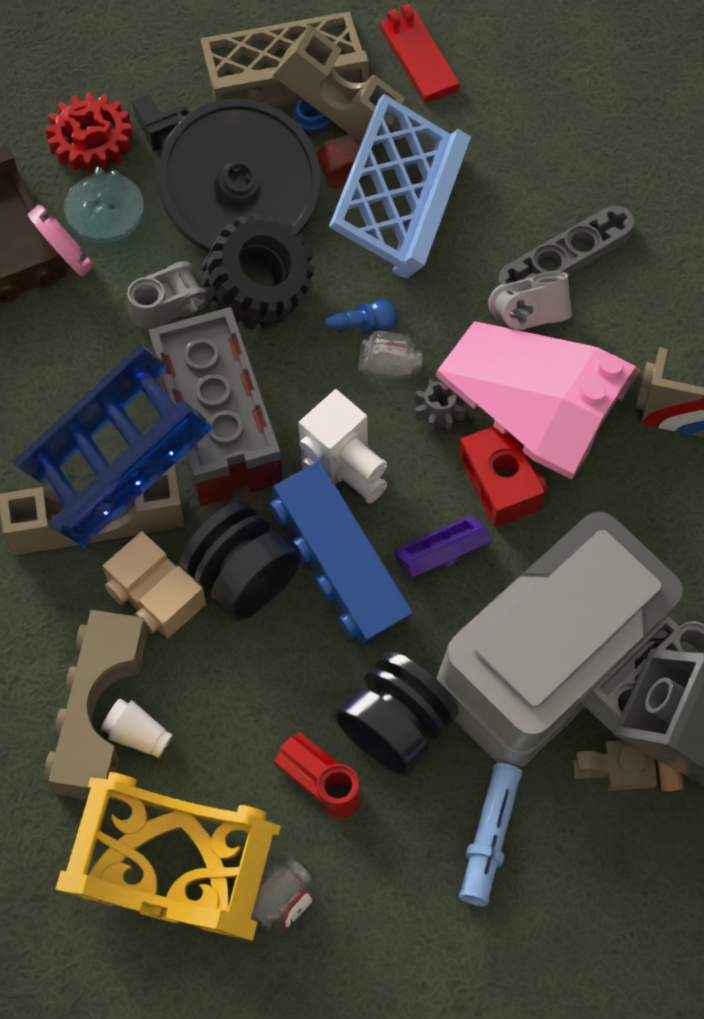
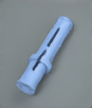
[458,763,523,906]

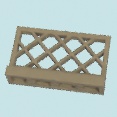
[200,11,370,107]

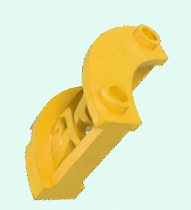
[55,772,281,941]

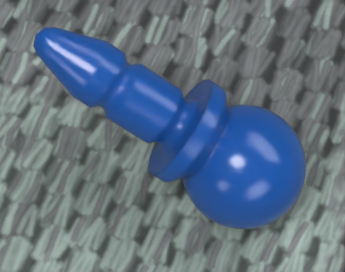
[324,300,398,333]

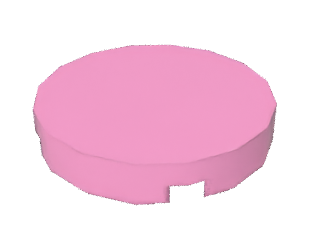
[28,205,93,277]

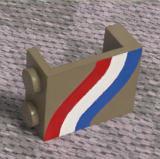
[636,347,704,438]

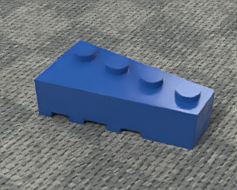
[267,460,413,646]

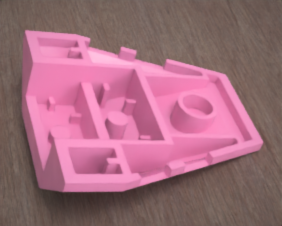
[436,321,640,480]

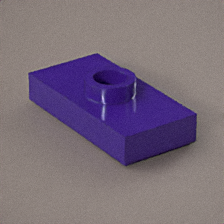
[393,516,492,577]

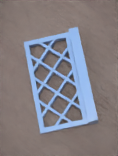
[329,94,471,279]

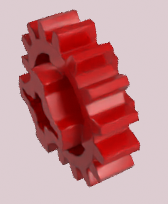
[46,93,133,174]

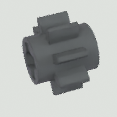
[415,379,466,433]

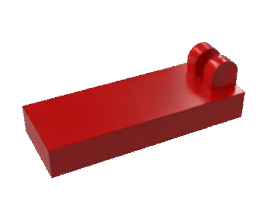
[380,4,460,104]

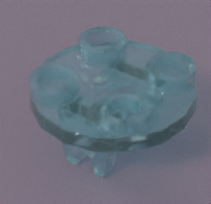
[64,168,145,243]

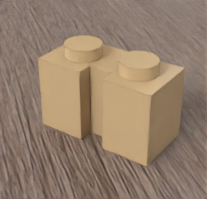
[102,531,206,639]

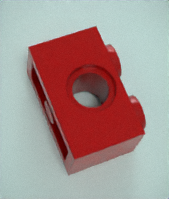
[459,426,547,528]

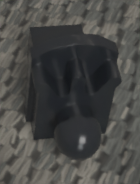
[132,95,190,151]

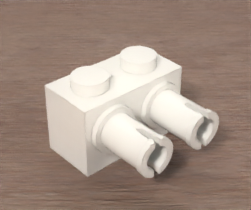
[298,389,387,504]

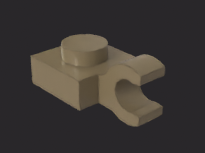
[573,741,657,791]

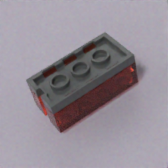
[149,307,283,507]

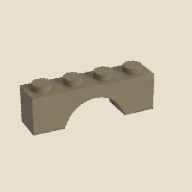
[0,465,185,556]
[44,610,148,803]

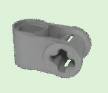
[127,261,209,329]
[488,271,572,330]

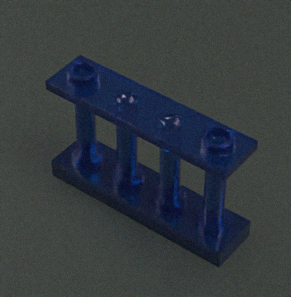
[13,344,213,547]

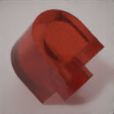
[316,134,366,189]

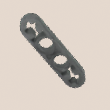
[498,206,634,286]

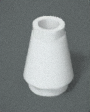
[101,698,173,759]

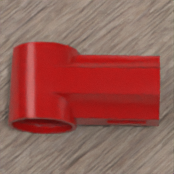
[273,732,362,818]

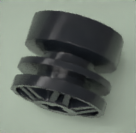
[180,501,301,621]
[333,651,459,776]

